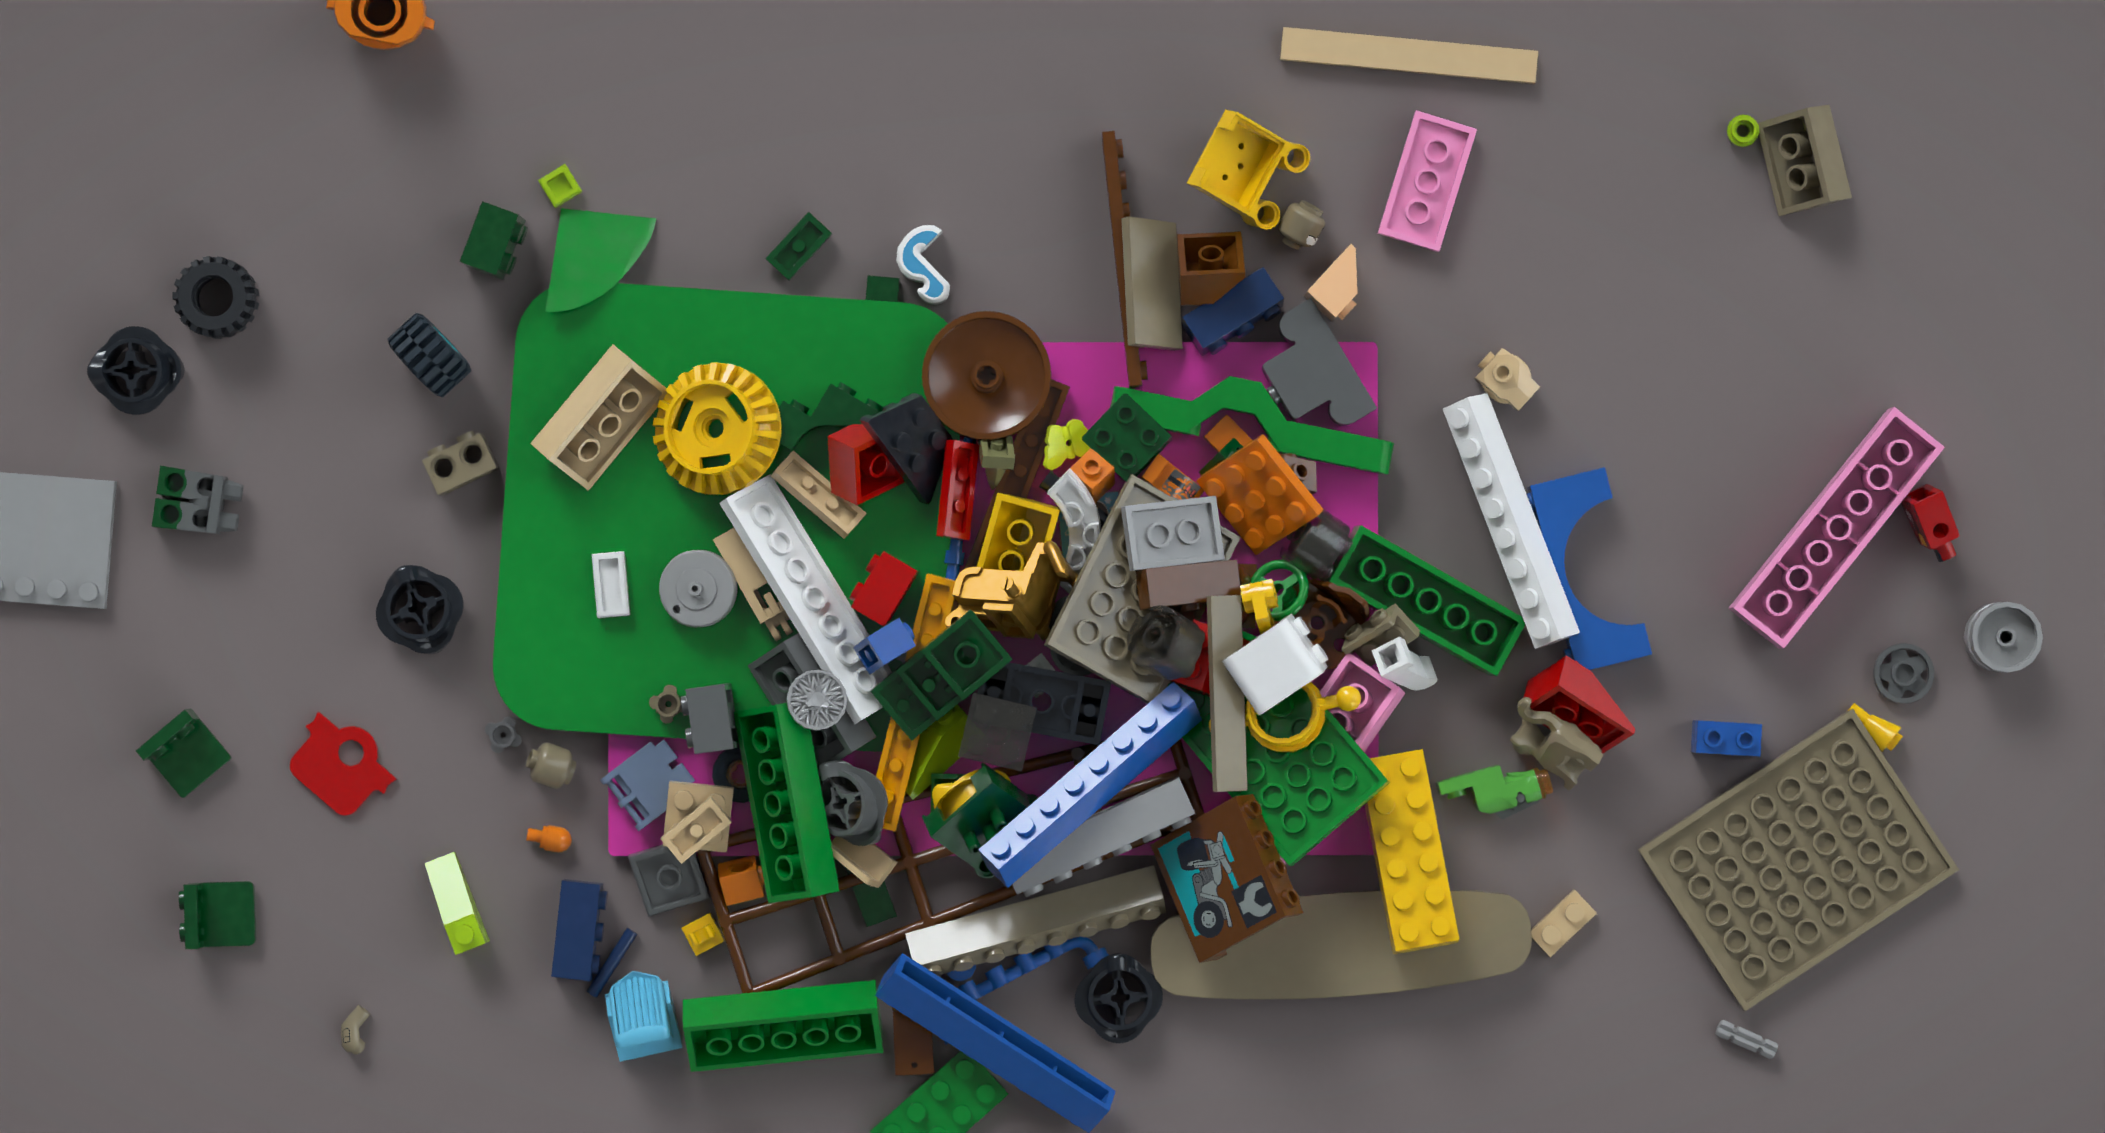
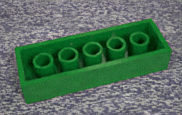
[1324,525,1526,676]
[734,702,840,903]
[683,980,883,1072]

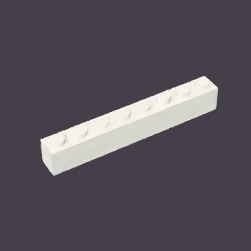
[1443,393,1580,649]

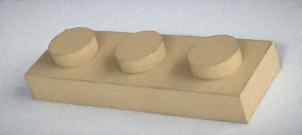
[771,451,867,539]

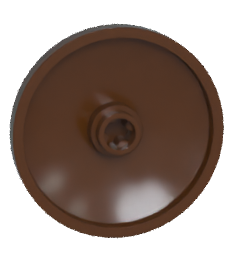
[922,311,1051,441]

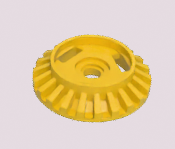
[653,362,781,495]

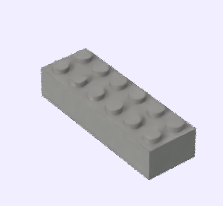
[1013,776,1195,897]

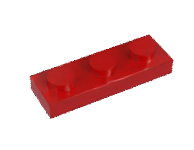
[936,440,979,541]

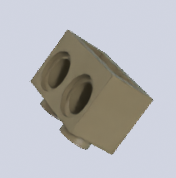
[422,430,500,496]

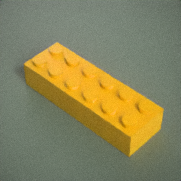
[1364,749,1460,955]

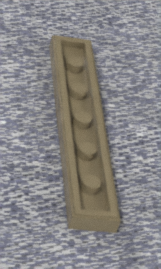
[1207,595,1247,792]

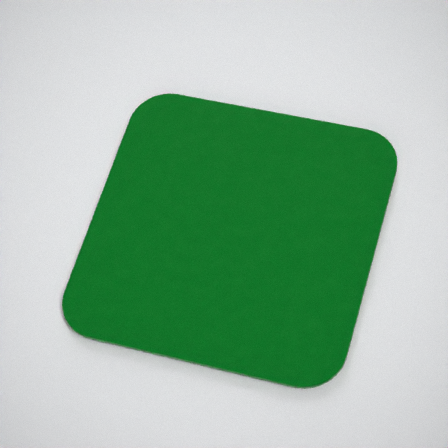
[493,283,960,752]

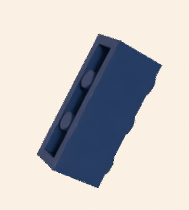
[1181,267,1284,356]
[551,879,608,981]

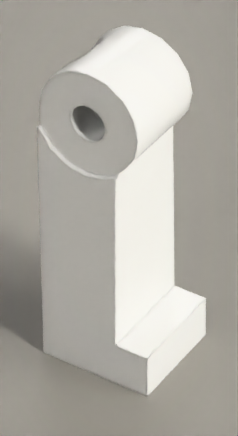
[1372,637,1438,691]

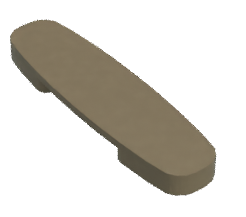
[1150,889,1532,999]

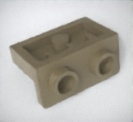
[1342,603,1420,667]

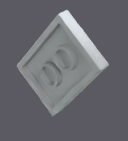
[1121,496,1225,571]

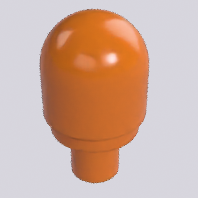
[526,825,572,853]

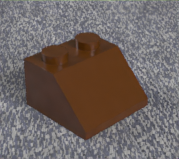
[1177,231,1245,305]

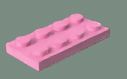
[1377,110,1477,252]

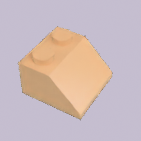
[1304,244,1358,322]

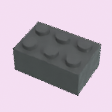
[681,683,740,754]

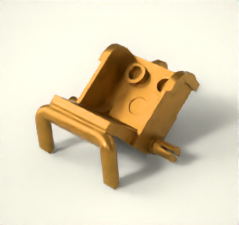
[945,541,1079,641]

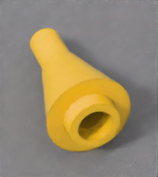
[1848,703,1903,752]

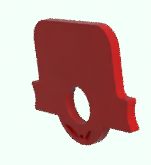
[290,712,397,815]

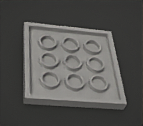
[0,472,117,609]

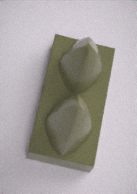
[978,436,1015,490]

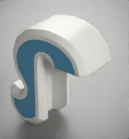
[896,225,950,305]

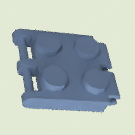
[600,740,695,832]

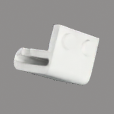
[1222,613,1328,716]

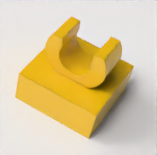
[681,912,725,956]

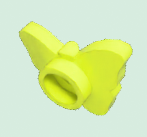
[1043,419,1090,470]

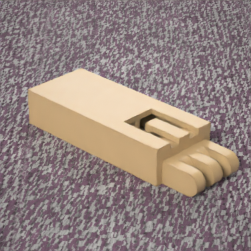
[713,528,793,641]

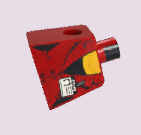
[1901,484,1960,562]

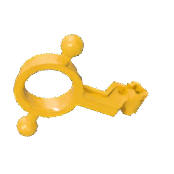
[1209,579,1361,752]

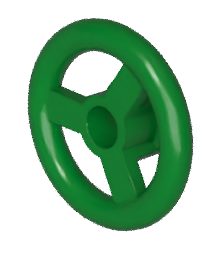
[1250,559,1309,621]

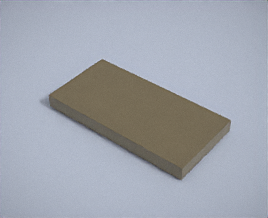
[1121,216,1183,351]

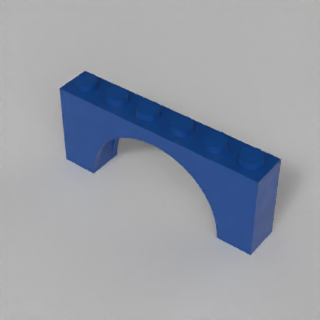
[1526,467,1652,670]

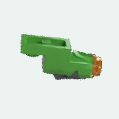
[1436,765,1553,819]

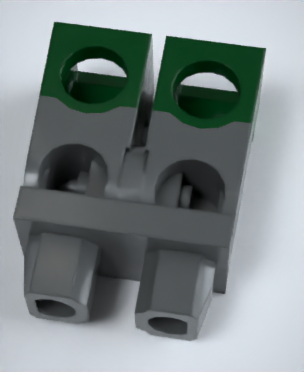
[151,465,244,534]

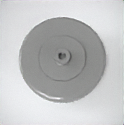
[659,550,738,627]

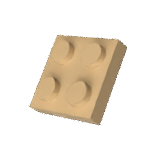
[663,781,734,852]

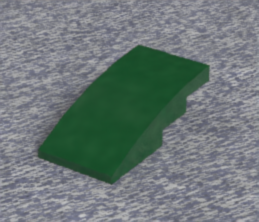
[870,609,1012,741]

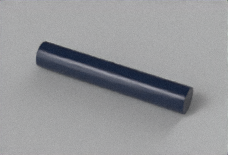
[586,928,638,998]

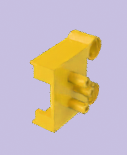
[1187,109,1310,230]

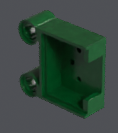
[922,762,1039,878]

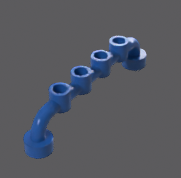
[943,936,1109,1045]

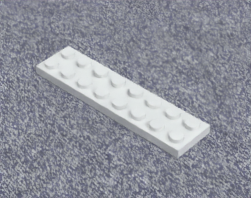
[719,474,892,724]

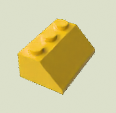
[977,492,1061,571]

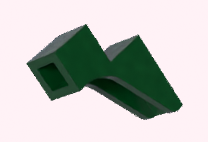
[779,382,883,451]

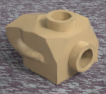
[1474,348,1540,411]

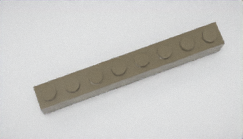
[905,865,1167,977]

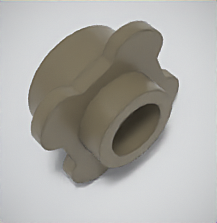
[649,685,682,723]

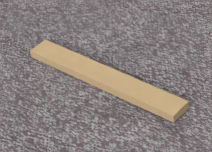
[1280,27,1538,84]

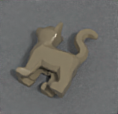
[1510,697,1603,791]

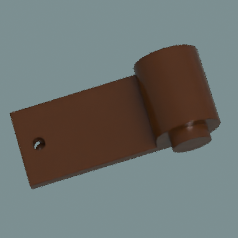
[892,1007,934,1076]

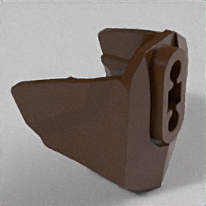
[1274,579,1369,670]

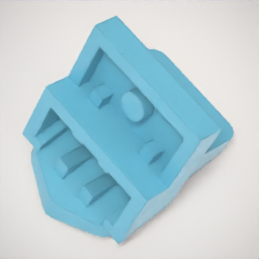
[605,971,683,1062]

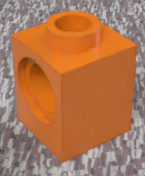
[1070,448,1115,503]
[718,855,765,906]

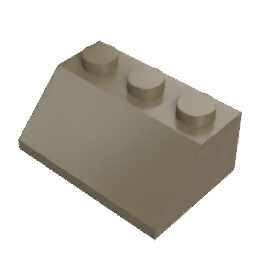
[1758,105,1852,216]

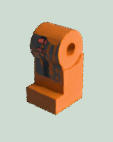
[1141,454,1204,500]

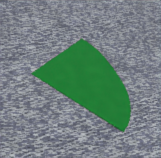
[545,208,657,312]

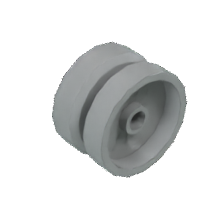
[1963,602,2043,673]

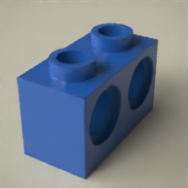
[1691,720,1762,757]

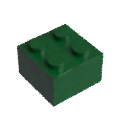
[460,201,528,280]

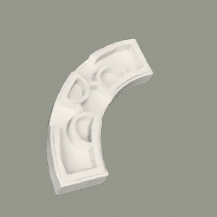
[1047,468,1102,593]

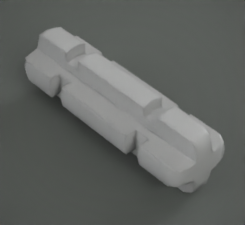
[1715,1020,1778,1059]

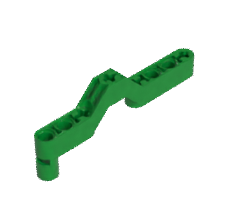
[1110,376,1395,475]

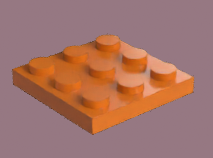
[1196,434,1324,555]

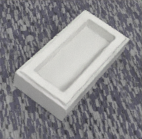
[592,551,630,618]

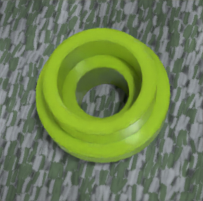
[1727,115,1759,147]

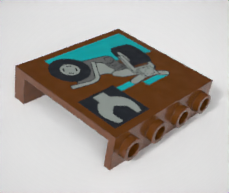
[1150,794,1304,963]

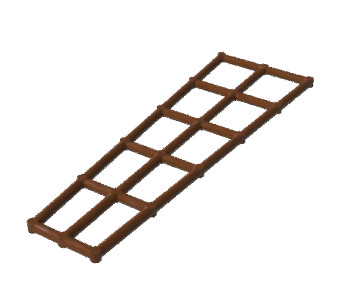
[697,739,1205,993]

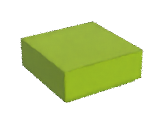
[538,164,583,208]

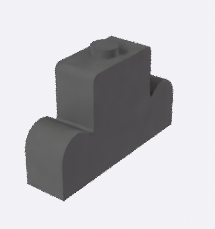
[1262,298,1377,426]

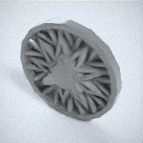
[786,669,848,731]

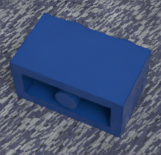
[853,618,916,675]

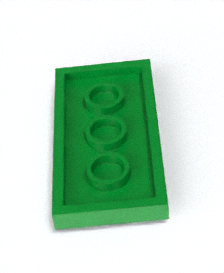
[870,1051,1009,1133]

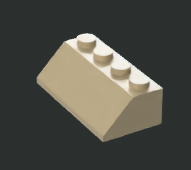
[530,344,667,491]

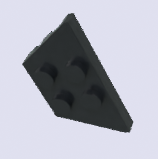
[860,393,953,504]

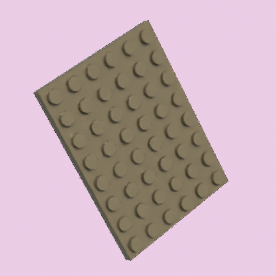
[1637,709,1959,1011]

